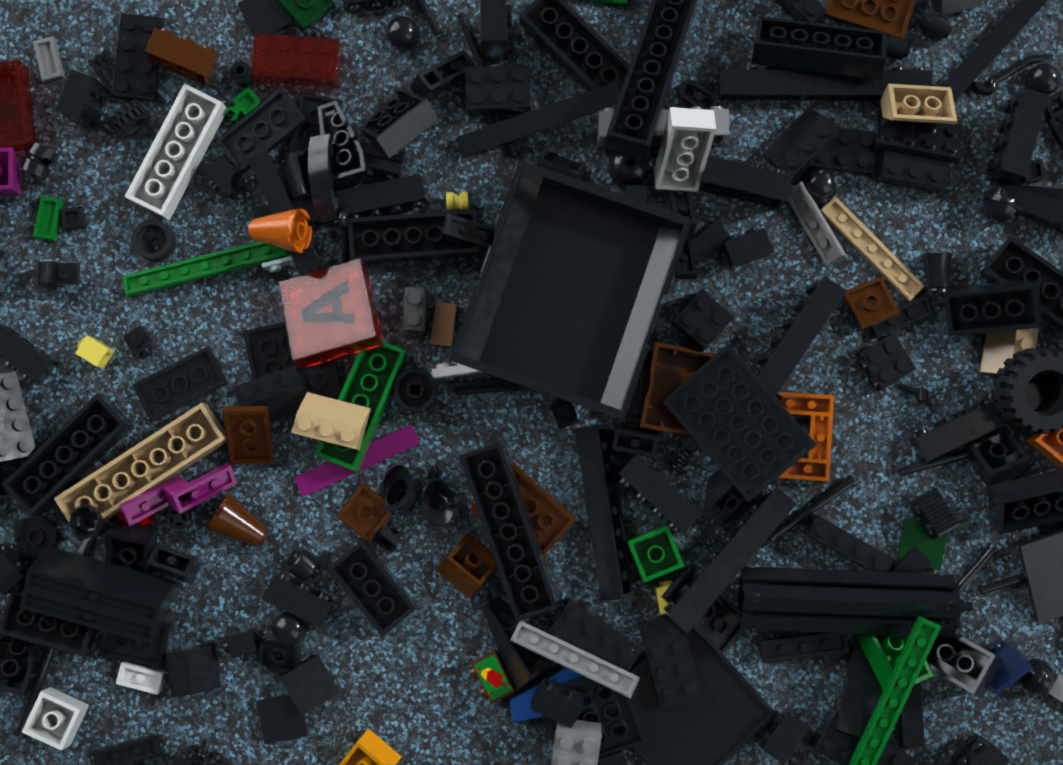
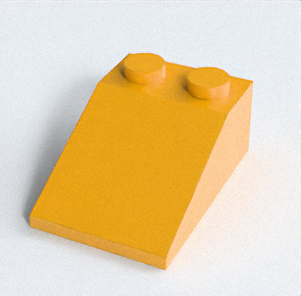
[339,729,402,765]

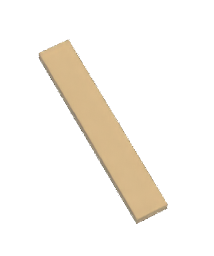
[820,196,925,302]

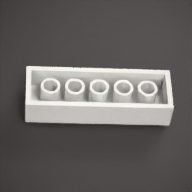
[124,83,227,221]

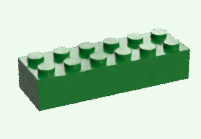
[315,335,408,472]

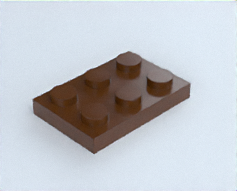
[223,406,275,464]

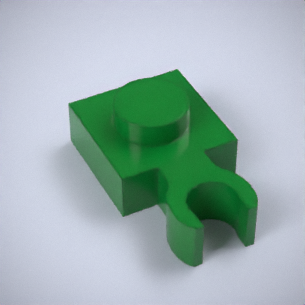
[224,87,262,123]

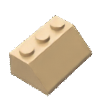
[880,84,957,124]
[979,328,1039,376]
[291,392,371,451]

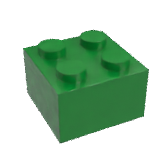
[626,525,685,583]

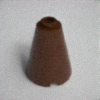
[205,493,268,547]

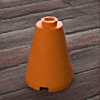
[248,209,312,253]

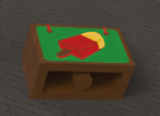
[470,649,515,703]

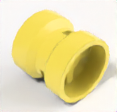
[446,191,469,211]

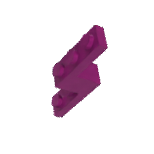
[119,463,237,526]

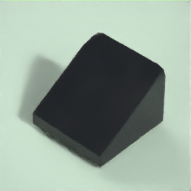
[550,400,579,429]

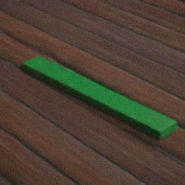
[122,241,290,298]
[849,616,941,765]

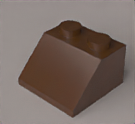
[436,532,497,599]

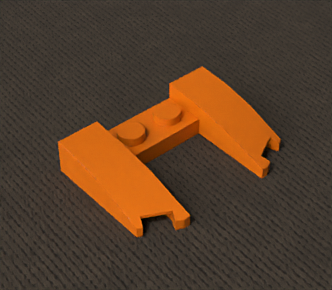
[778,392,834,482]

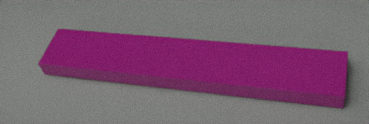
[294,424,420,497]

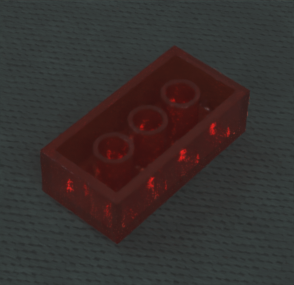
[251,33,343,88]

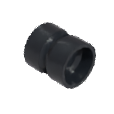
[19,141,59,181]

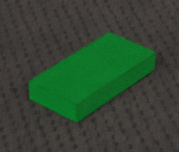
[33,196,64,242]

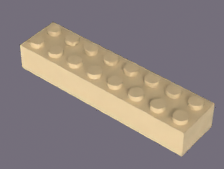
[54,403,227,522]

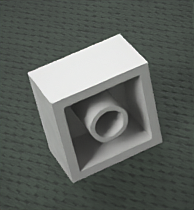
[22,687,89,751]

